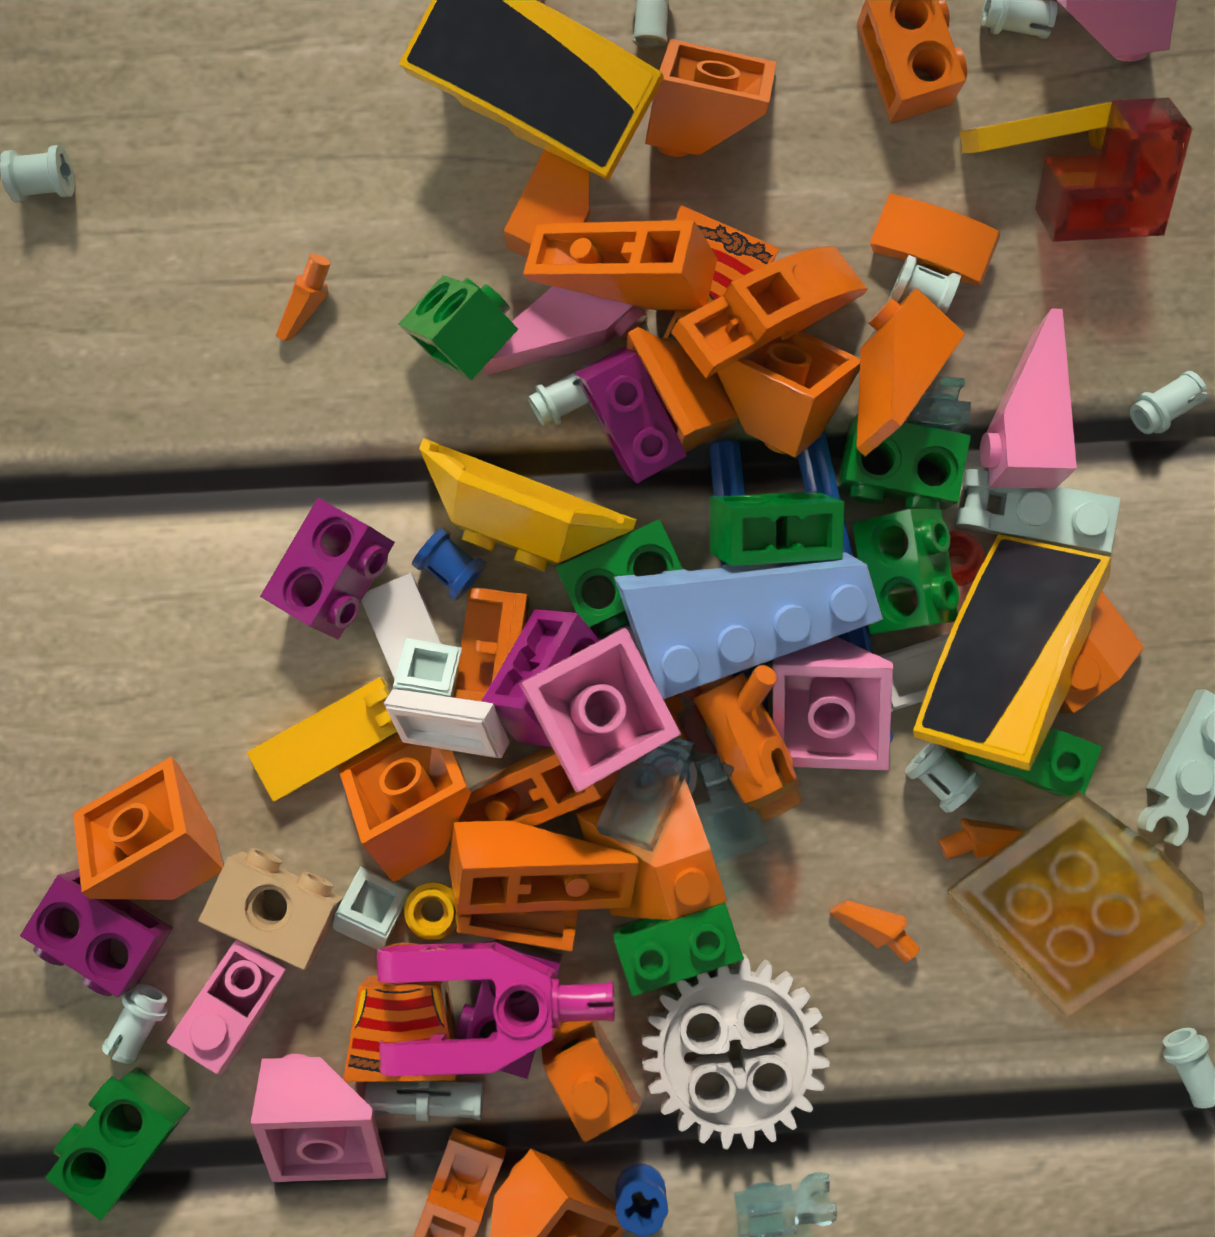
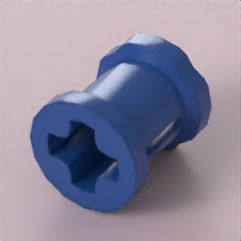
[412,527,487,601]
[615,1163,669,1237]

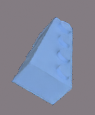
[614,552,883,699]

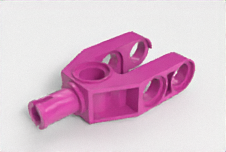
[377,942,615,1076]

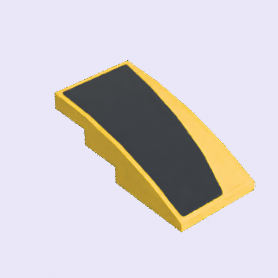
[399,0,664,180]
[913,534,1111,771]

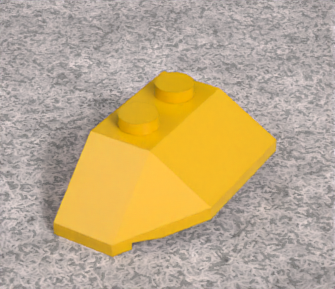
[419,438,637,572]

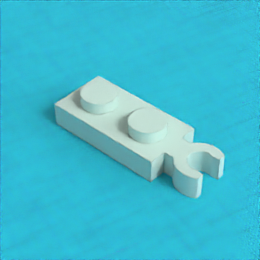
[1137,689,1215,846]

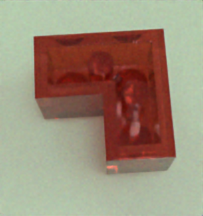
[1035,97,1193,242]

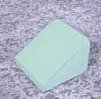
[393,638,462,698]
[332,866,411,950]

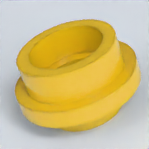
[404,881,459,940]

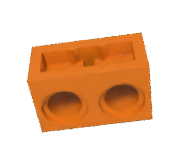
[857,0,967,124]

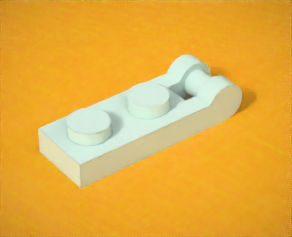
[955,469,1120,555]

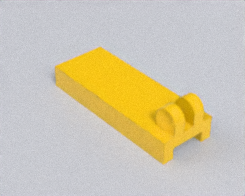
[960,99,1128,154]
[246,677,398,802]

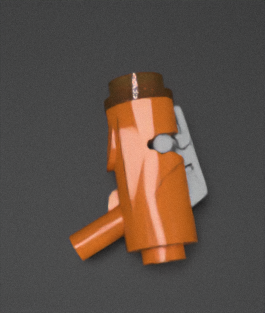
[693,665,803,821]

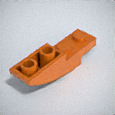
[671,246,868,378]

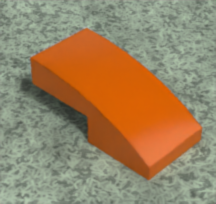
[870,193,1000,287]
[413,1127,507,1237]

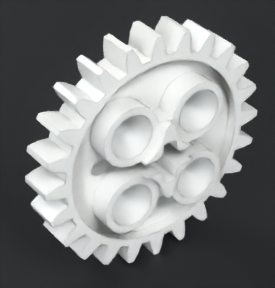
[642,954,830,1149]

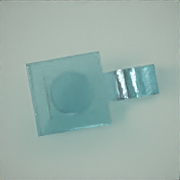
[904,376,971,433]
[695,755,768,863]
[734,1172,837,1237]

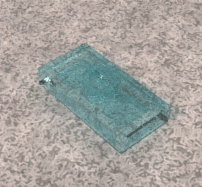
[596,737,696,852]

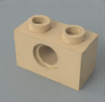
[198,848,344,970]

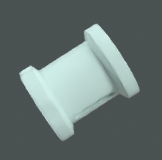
[0,145,75,202]
[888,255,961,314]
[904,742,982,813]

